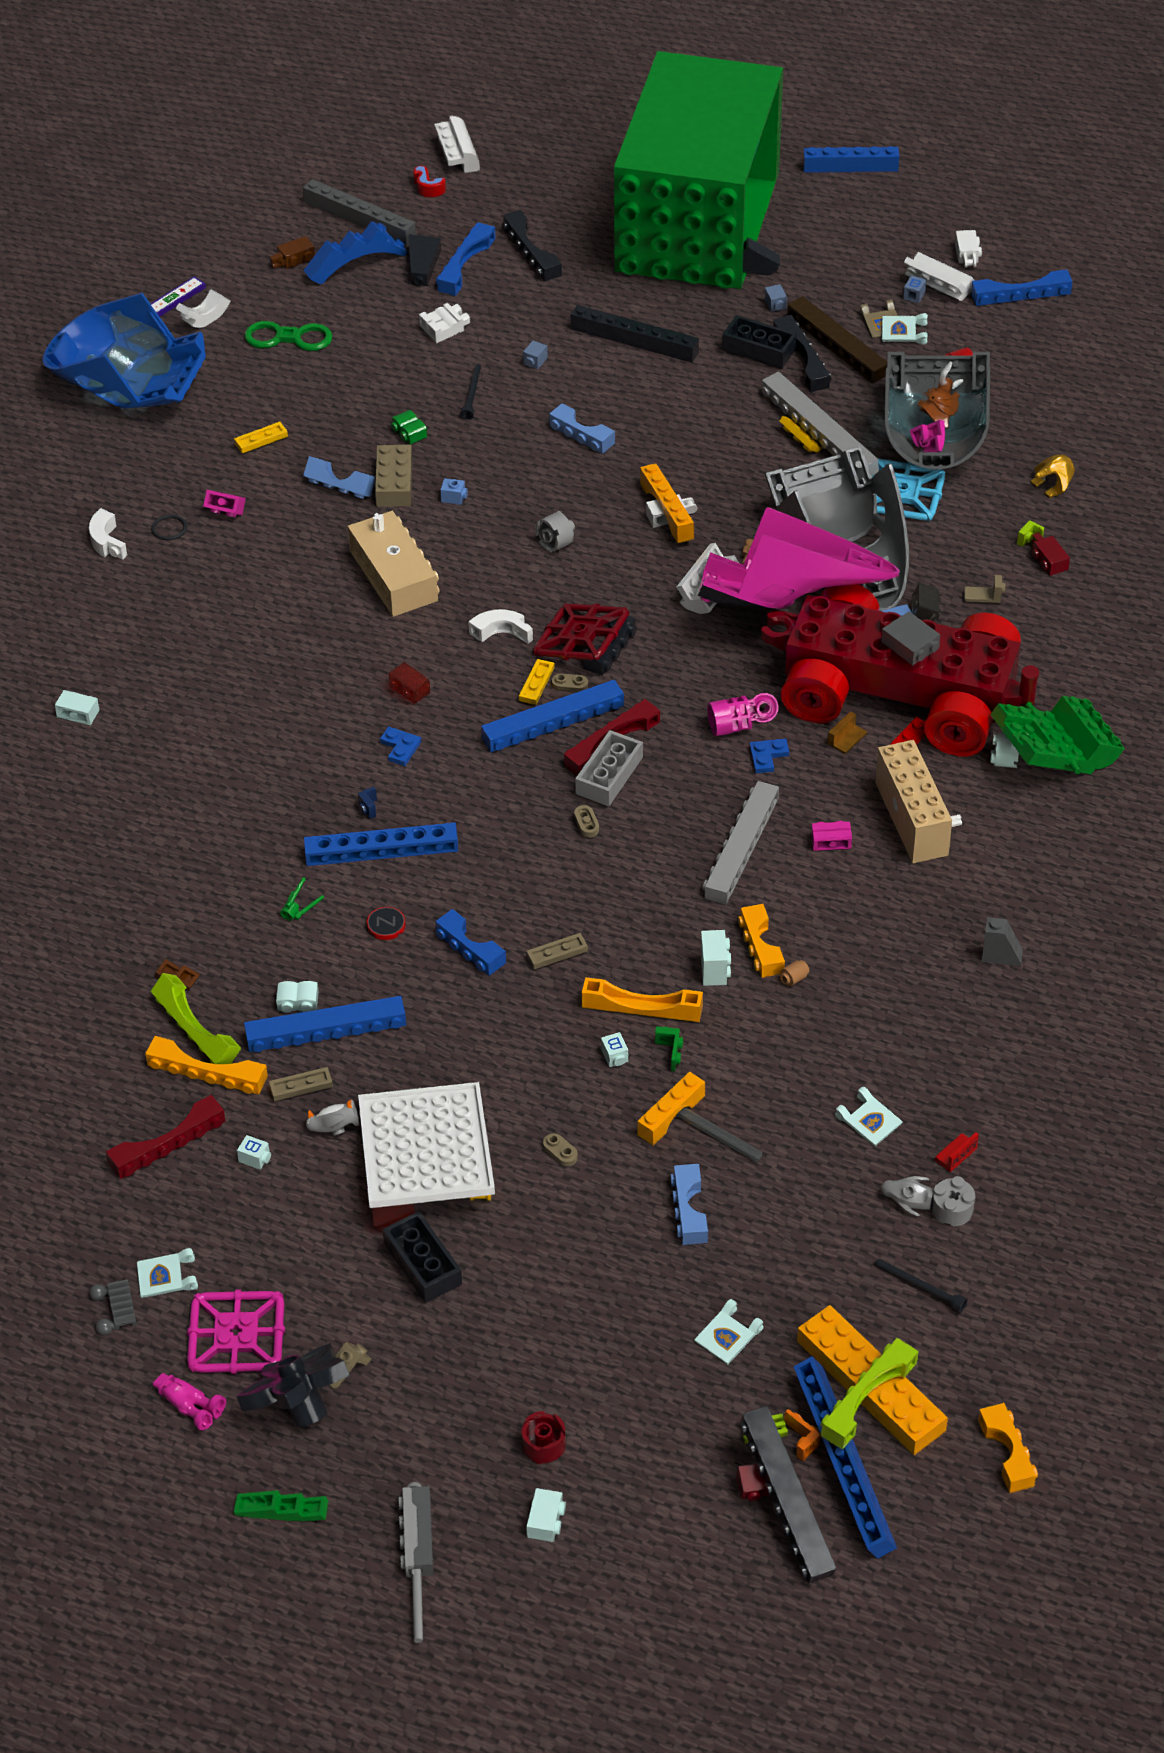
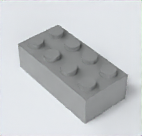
[575,730,643,806]

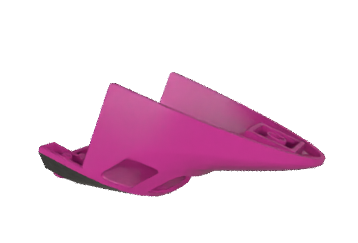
[698,507,900,609]

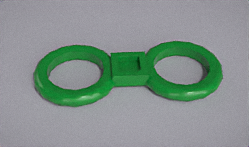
[245,321,333,351]

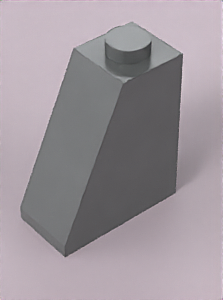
[982,917,1023,966]

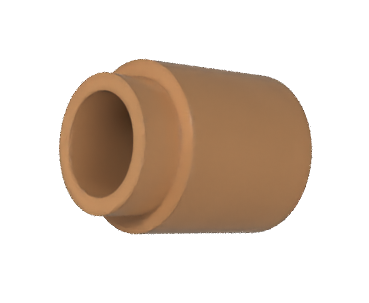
[780,960,809,986]

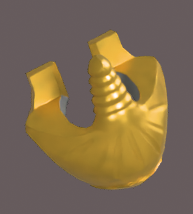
[1031,455,1075,498]

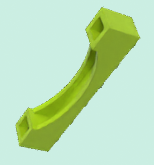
[151,973,241,1064]
[821,1338,919,1450]

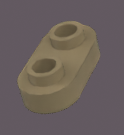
[552,674,588,692]
[574,805,599,838]
[543,1133,578,1166]

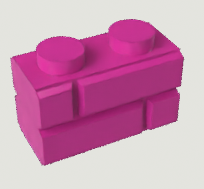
[811,821,852,851]

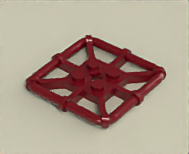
[533,603,629,661]

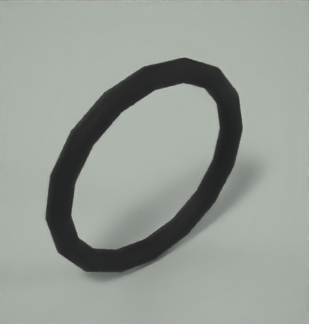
[151,514,187,540]

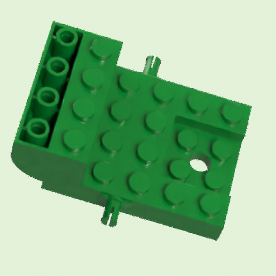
[990,696,1125,774]

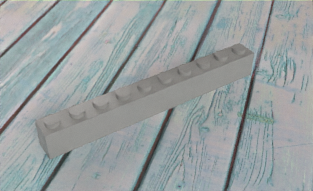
[762,372,879,476]

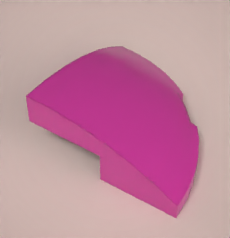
[910,420,945,452]

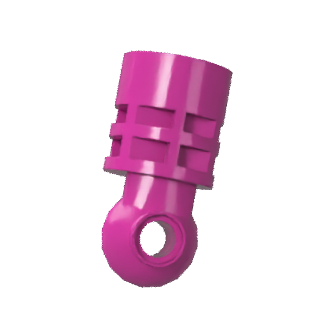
[707,693,778,736]

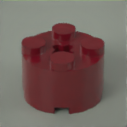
[521,1411,566,1464]

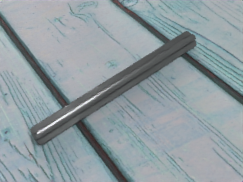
[676,1107,762,1162]

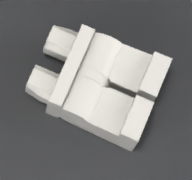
[419,303,470,343]

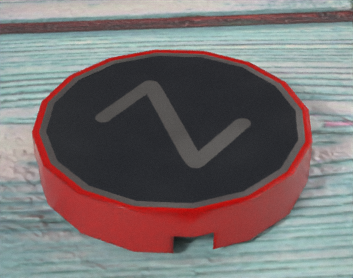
[367,907,406,940]

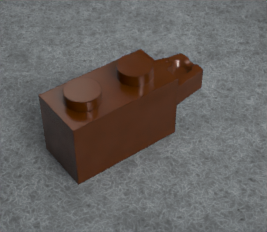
[270,236,315,269]

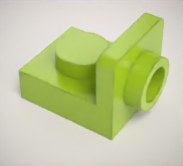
[1017,520,1044,547]

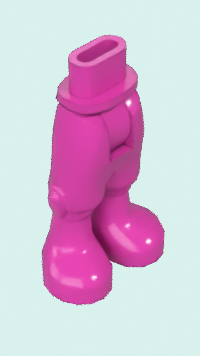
[153,1373,226,1430]

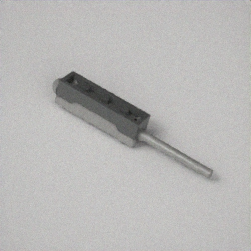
[399,1482,433,1643]

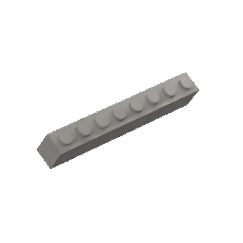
[703,781,779,905]

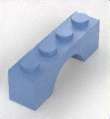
[549,403,615,454]
[303,456,376,499]
[670,1164,708,1245]

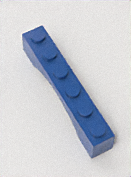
[436,222,495,296]
[971,270,1072,306]

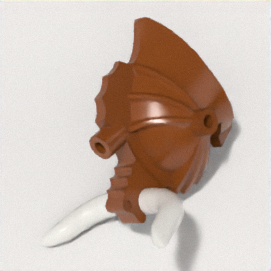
[917,362,963,429]

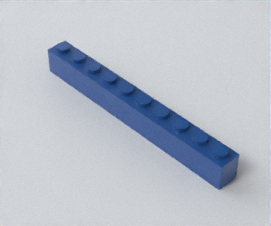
[794,1357,897,1558]

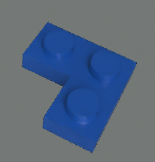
[380,726,422,766]
[749,738,789,773]

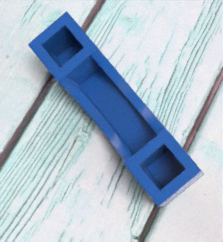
[435,909,506,976]

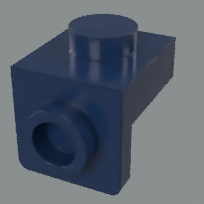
[358,786,377,819]

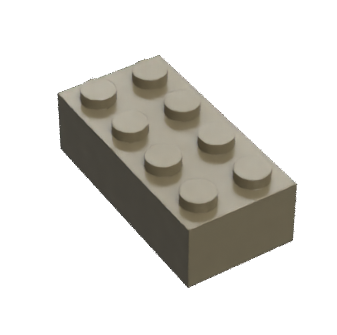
[376,445,412,507]

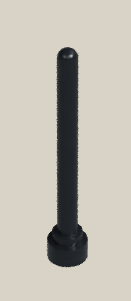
[460,364,481,420]
[875,1259,968,1313]

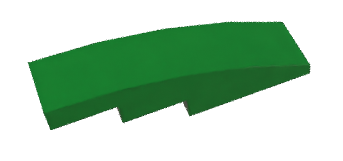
[234,1490,328,1521]

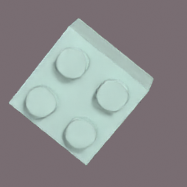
[701,930,731,986]

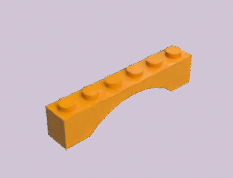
[640,464,694,543]
[582,977,703,1022]
[145,1036,268,1095]

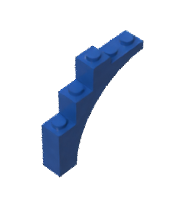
[304,221,408,284]

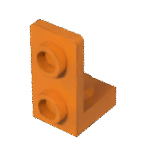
[784,1409,821,1461]

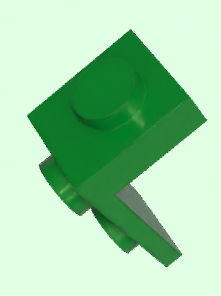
[655,1026,683,1071]

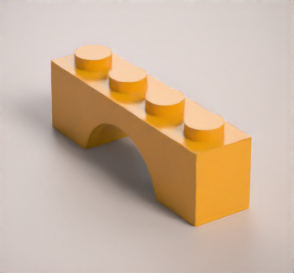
[738,904,785,978]
[637,1072,705,1145]
[978,1403,1038,1493]

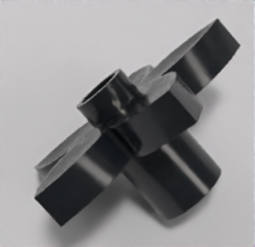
[236,1343,350,1427]

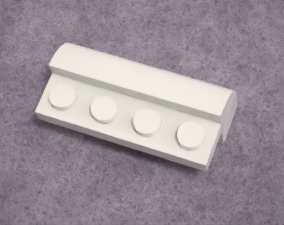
[435,116,480,173]
[904,252,974,301]
[677,543,739,614]

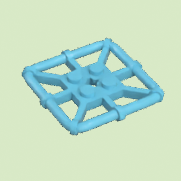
[871,458,945,521]

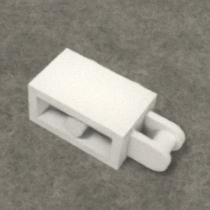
[955,230,982,268]
[646,494,698,528]

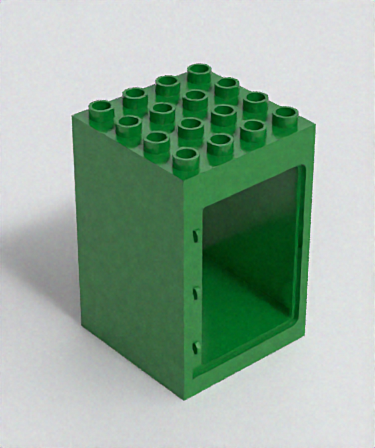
[614,51,783,289]

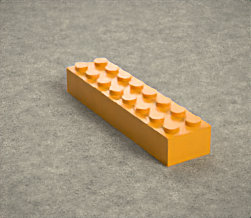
[797,1305,948,1455]

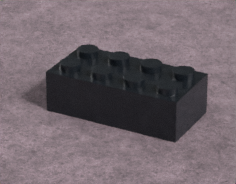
[722,315,797,368]
[383,1211,462,1303]

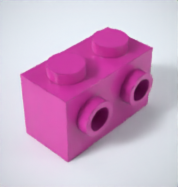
[203,490,246,517]

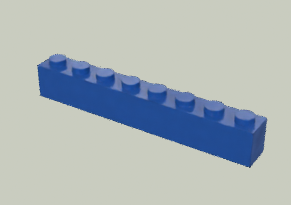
[481,679,624,752]
[244,996,406,1052]

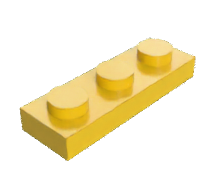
[779,416,822,453]
[234,422,288,453]
[519,659,554,705]

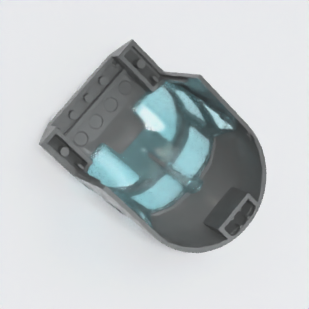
[885,352,990,470]

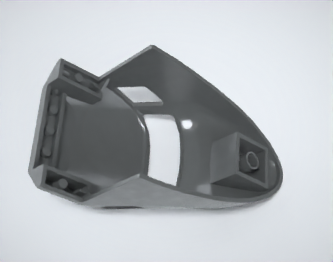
[765,446,909,611]

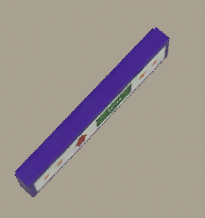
[151,276,206,317]

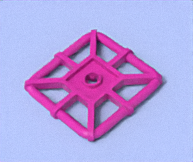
[187,1289,285,1374]

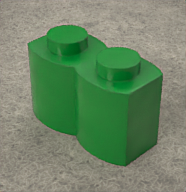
[391,410,427,445]

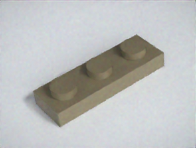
[526,933,588,969]
[269,1067,333,1101]

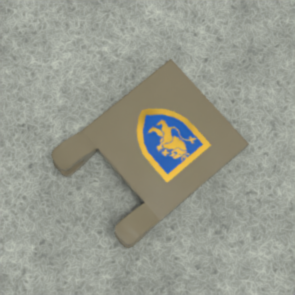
[860,300,897,339]

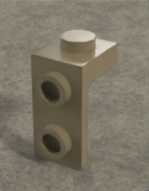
[965,575,1005,603]
[330,1342,372,1389]

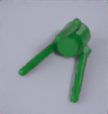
[280,877,324,921]

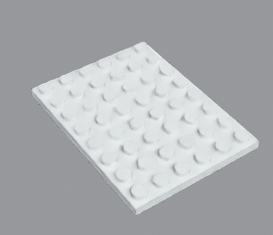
[358,1082,495,1208]

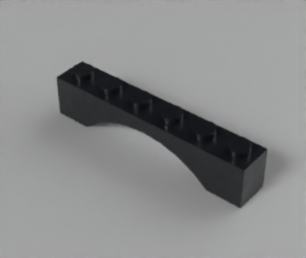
[502,210,562,282]
[773,315,832,392]

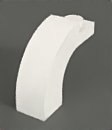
[176,290,231,327]
[89,508,127,559]
[468,610,533,644]

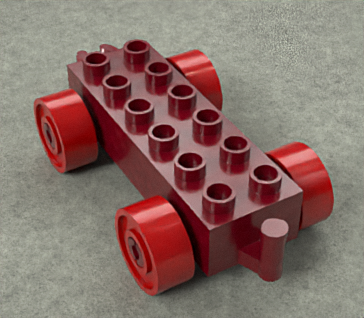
[761,584,1039,757]

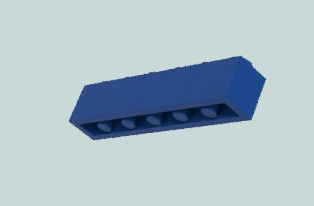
[803,146,899,172]

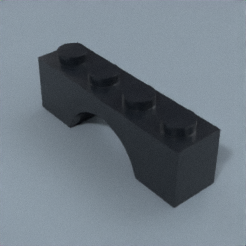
[583,616,637,676]

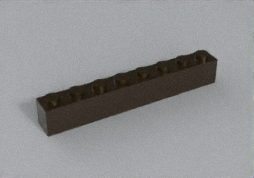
[787,296,887,384]

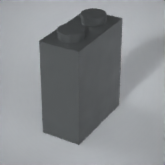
[881,612,940,665]

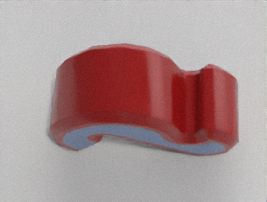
[413,166,446,197]

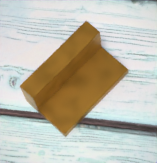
[828,711,868,754]

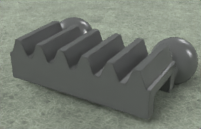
[89,1279,137,1335]

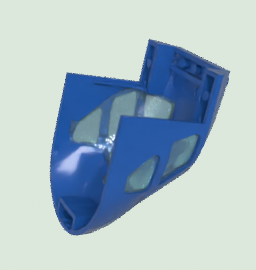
[43,293,206,408]

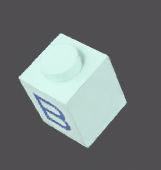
[601,1032,628,1067]
[237,1135,271,1170]

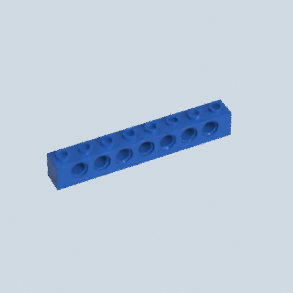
[304,823,458,866]

